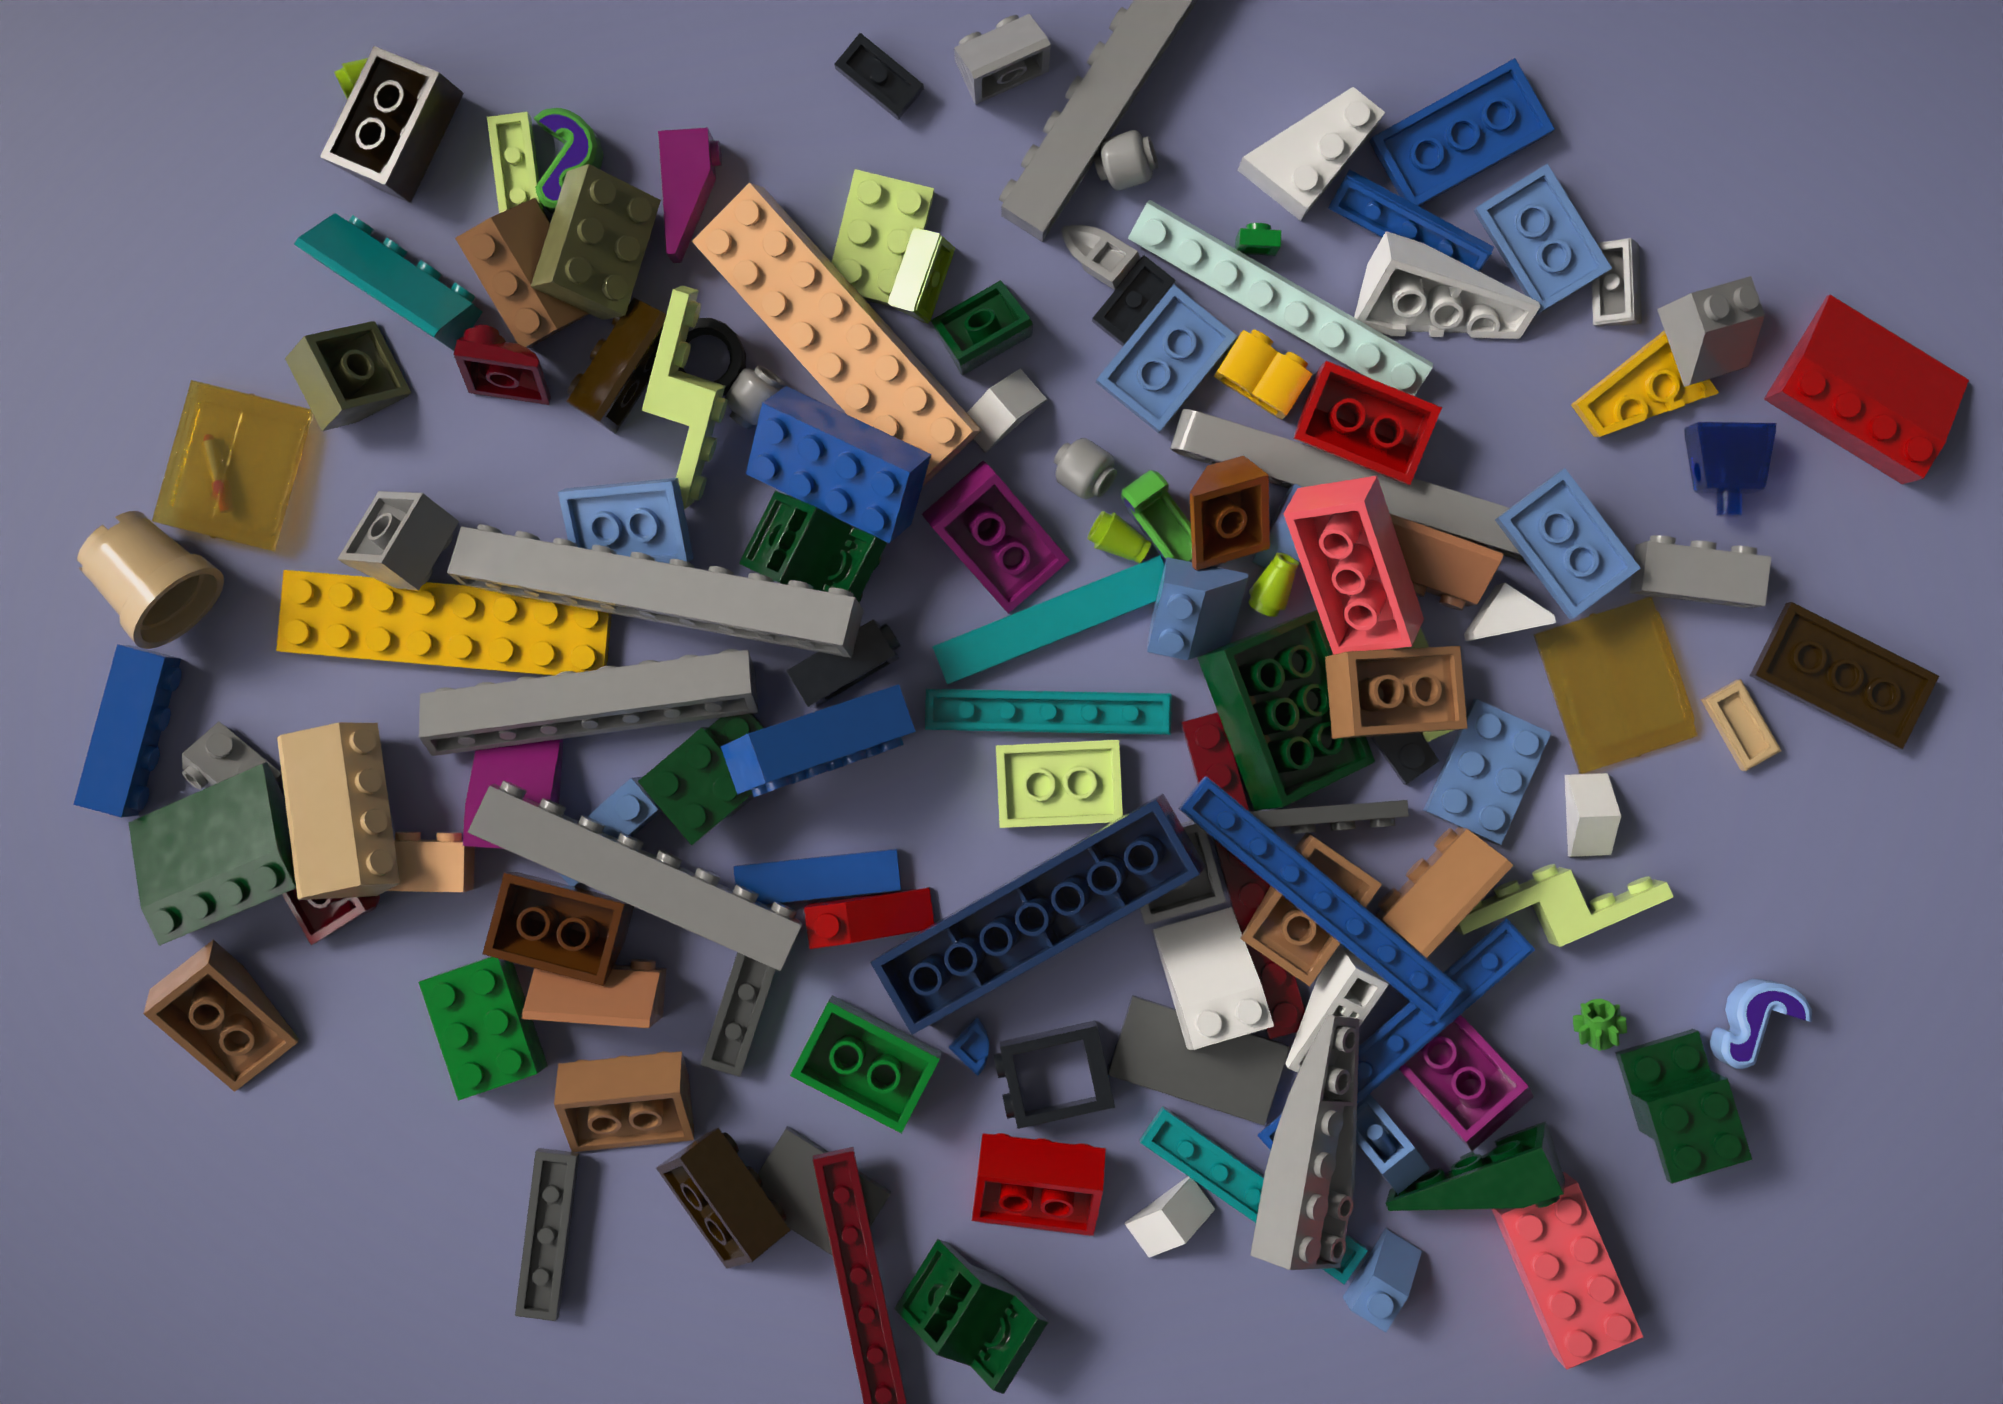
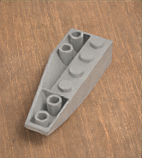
[1250,1015,1359,1270]

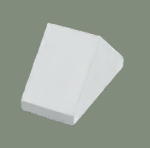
[967,368,1047,453]
[1464,583,1556,641]
[1565,773,1621,857]
[1125,1176,1215,1258]

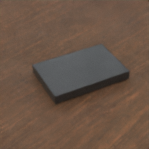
[758,1126,891,1256]

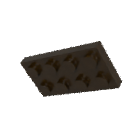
[1750,602,1939,750]

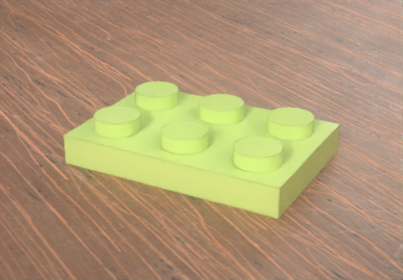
[832,169,935,307]
[996,740,1123,828]

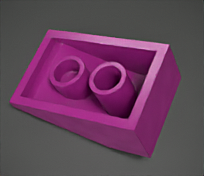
[922,460,1070,614]
[462,739,563,849]
[1398,1015,1534,1152]

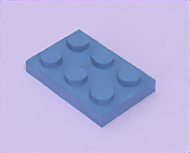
[1474,163,1612,315]
[1095,284,1237,433]
[1495,468,1641,619]
[558,478,693,564]
[1423,699,1551,845]

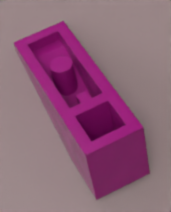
[658,127,722,263]

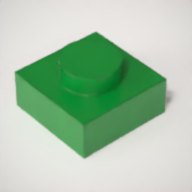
[1235,223,1282,256]

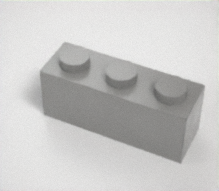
[1630,535,1771,608]

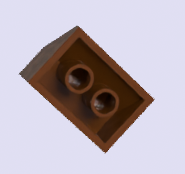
[482,872,634,986]

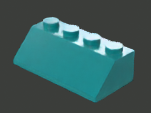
[294,213,483,351]

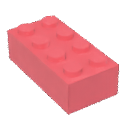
[1283,476,1424,655]
[1492,1172,1643,1370]

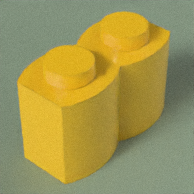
[1214,330,1313,420]

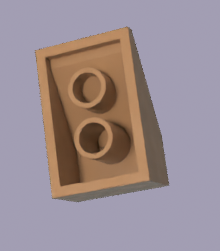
[1325,646,1467,739]
[1241,832,1382,987]
[143,939,299,1092]

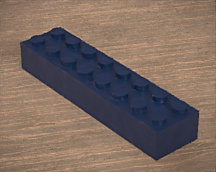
[870,794,1206,1035]

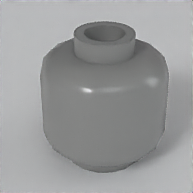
[1095,130,1158,190]
[725,365,785,429]
[1054,438,1117,499]

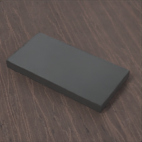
[1107,995,1290,1126]

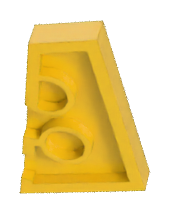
[1571,330,1719,437]

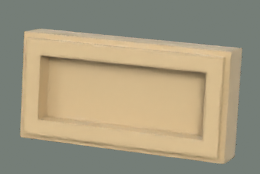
[1701,679,1781,771]

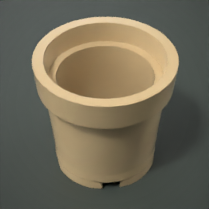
[77,511,224,649]

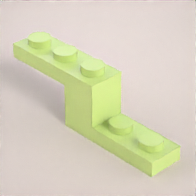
[642,285,728,510]
[1454,864,1674,947]

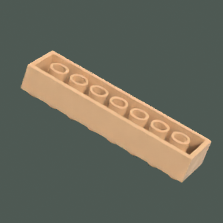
[692,183,982,486]

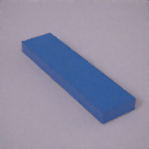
[1328,169,1494,272]
[733,849,902,904]

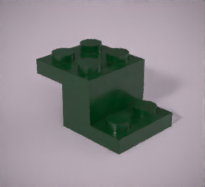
[739,491,887,603]
[638,713,765,845]
[1615,1029,1752,1184]
[894,1239,1048,1394]

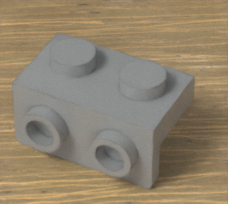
[182,721,282,789]

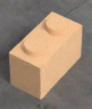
[387,832,475,892]

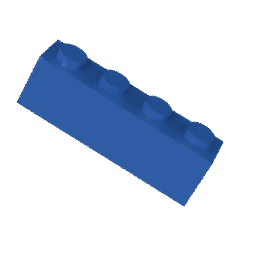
[73,644,182,818]

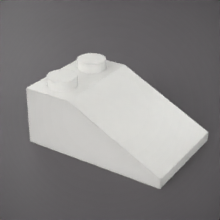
[1153,907,1274,1050]

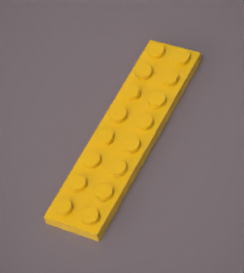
[276,570,612,676]

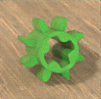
[1573,998,1627,1051]

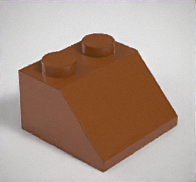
[1190,455,1270,571]

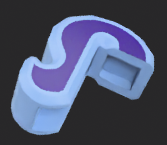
[1710,979,1812,1069]

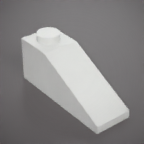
[1285,945,1389,1073]

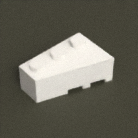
[1237,87,1385,221]

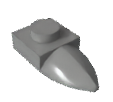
[1061,225,1140,290]

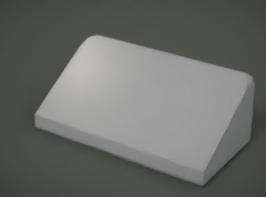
[1592,238,1642,326]

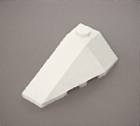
[1354,231,1540,339]

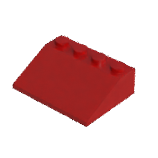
[1764,295,1969,485]

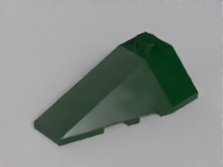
[1385,1121,1565,1211]

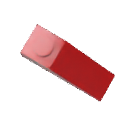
[804,887,935,949]

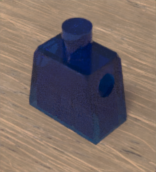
[1684,422,1776,517]

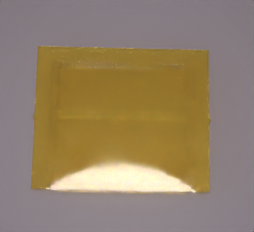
[152,380,313,552]
[1533,596,1698,774]

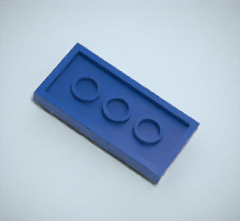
[1369,58,1555,207]

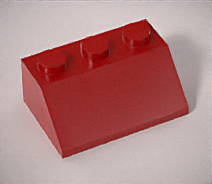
[1293,361,1442,486]
[971,1133,1106,1236]

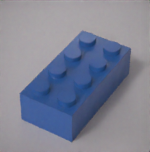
[746,386,932,543]
[721,684,916,797]

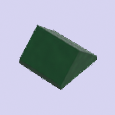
[930,280,1033,376]

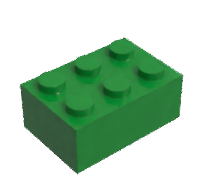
[418,956,548,1101]
[790,995,941,1134]

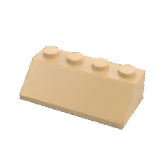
[277,722,400,900]

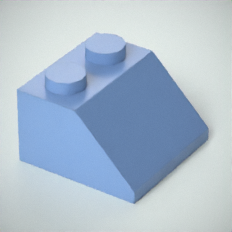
[1147,557,1248,660]

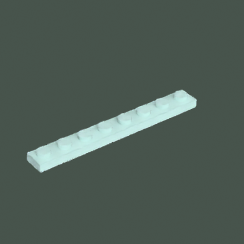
[1128,200,1434,396]

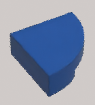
[948,1017,989,1076]

